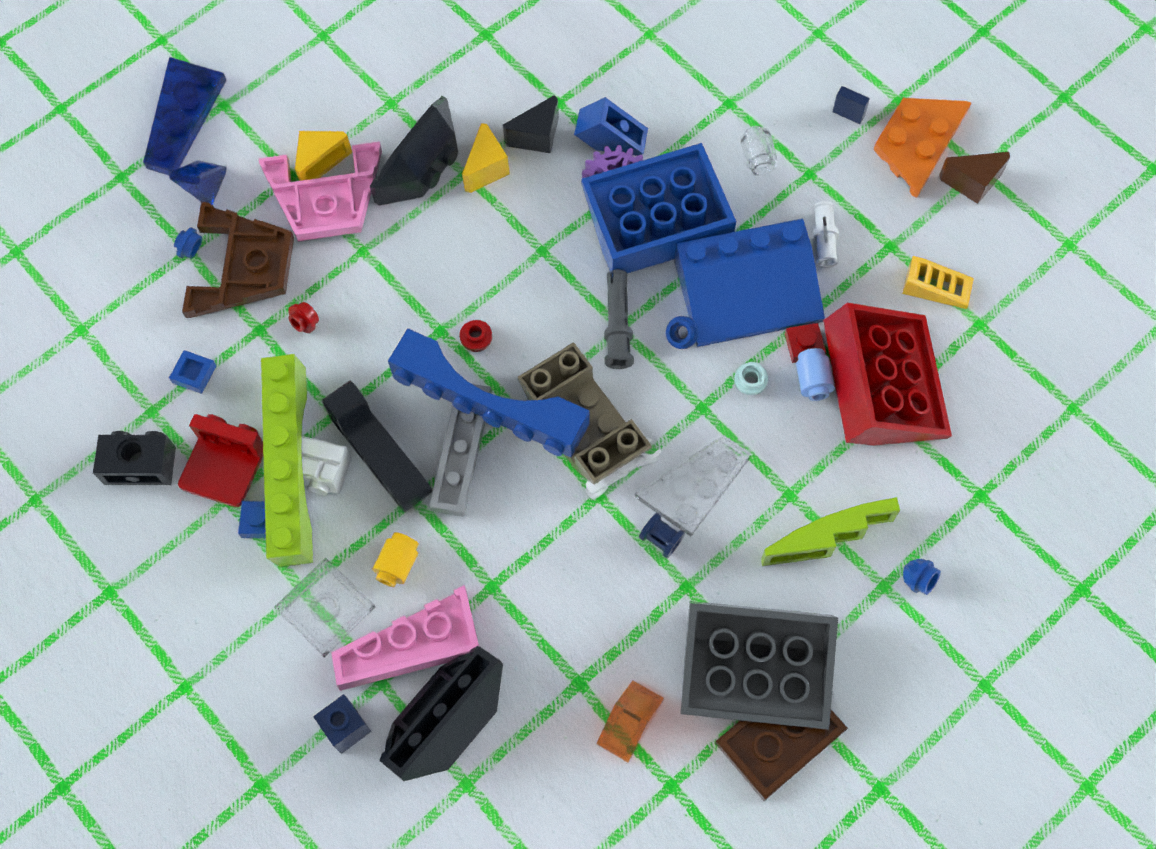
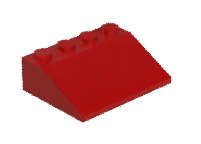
[823,302,952,446]

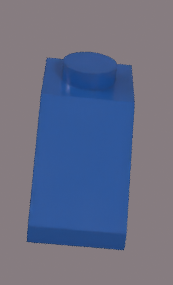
[574,97,648,156]

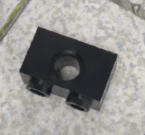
[93,431,176,485]

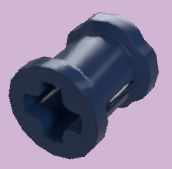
[639,513,685,558]

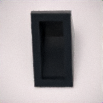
[503,95,559,153]

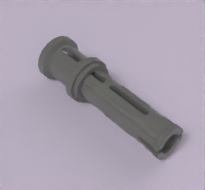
[604,270,634,369]

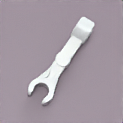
[585,438,661,500]

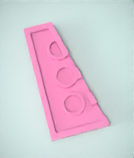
[331,585,479,691]

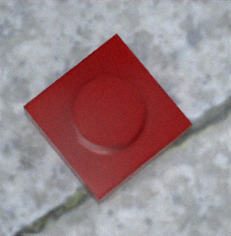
[785,323,826,363]

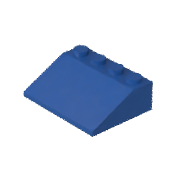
[581,143,737,277]
[674,219,825,347]

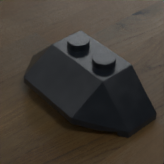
[370,96,458,206]
[379,646,503,781]

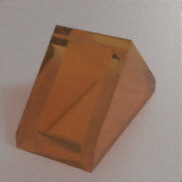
[596,680,664,763]

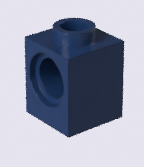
[313,694,372,754]

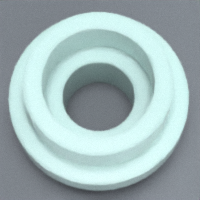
[734,362,768,395]

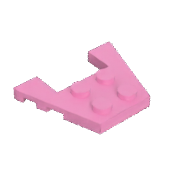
[259,141,382,241]

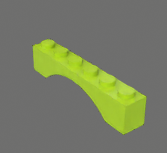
[261,354,313,567]

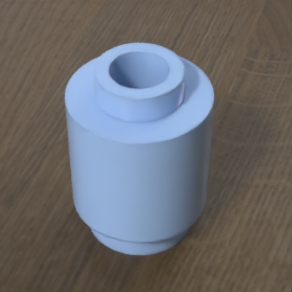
[796,348,835,401]

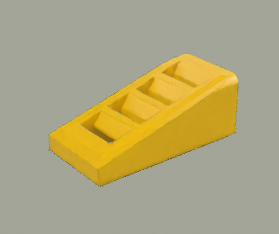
[902,256,974,309]

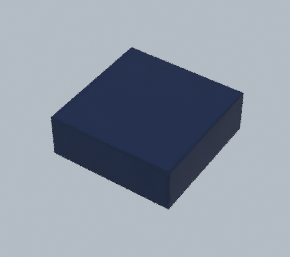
[832,86,870,124]

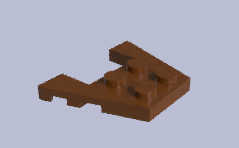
[182,202,294,318]

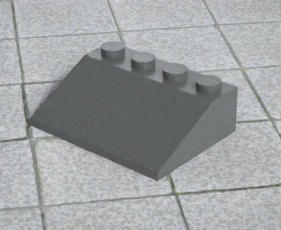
[680,601,838,730]

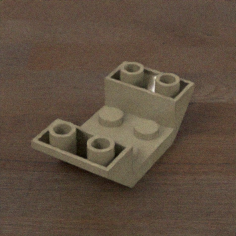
[517,342,652,485]

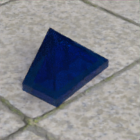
[169,160,227,204]

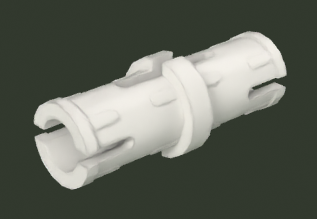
[813,201,839,267]

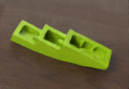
[761,497,900,566]

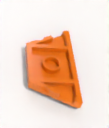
[874,98,972,198]

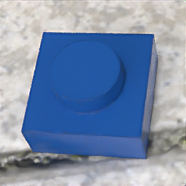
[169,350,217,394]
[238,501,266,538]

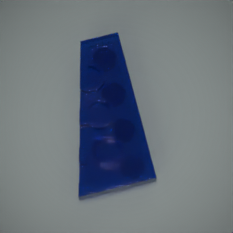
[143,57,227,177]

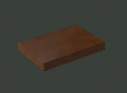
[715,710,848,801]

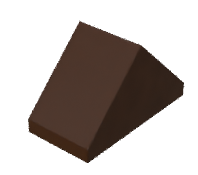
[939,152,1010,204]

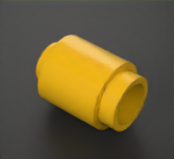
[372,532,419,587]

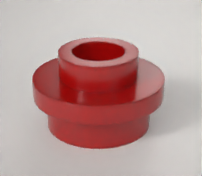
[288,302,319,333]
[459,320,493,352]

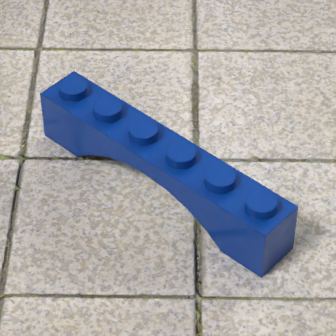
[388,328,590,458]

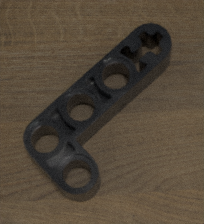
[322,380,433,512]

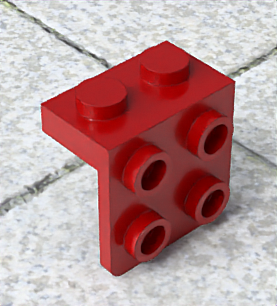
[178,414,264,507]

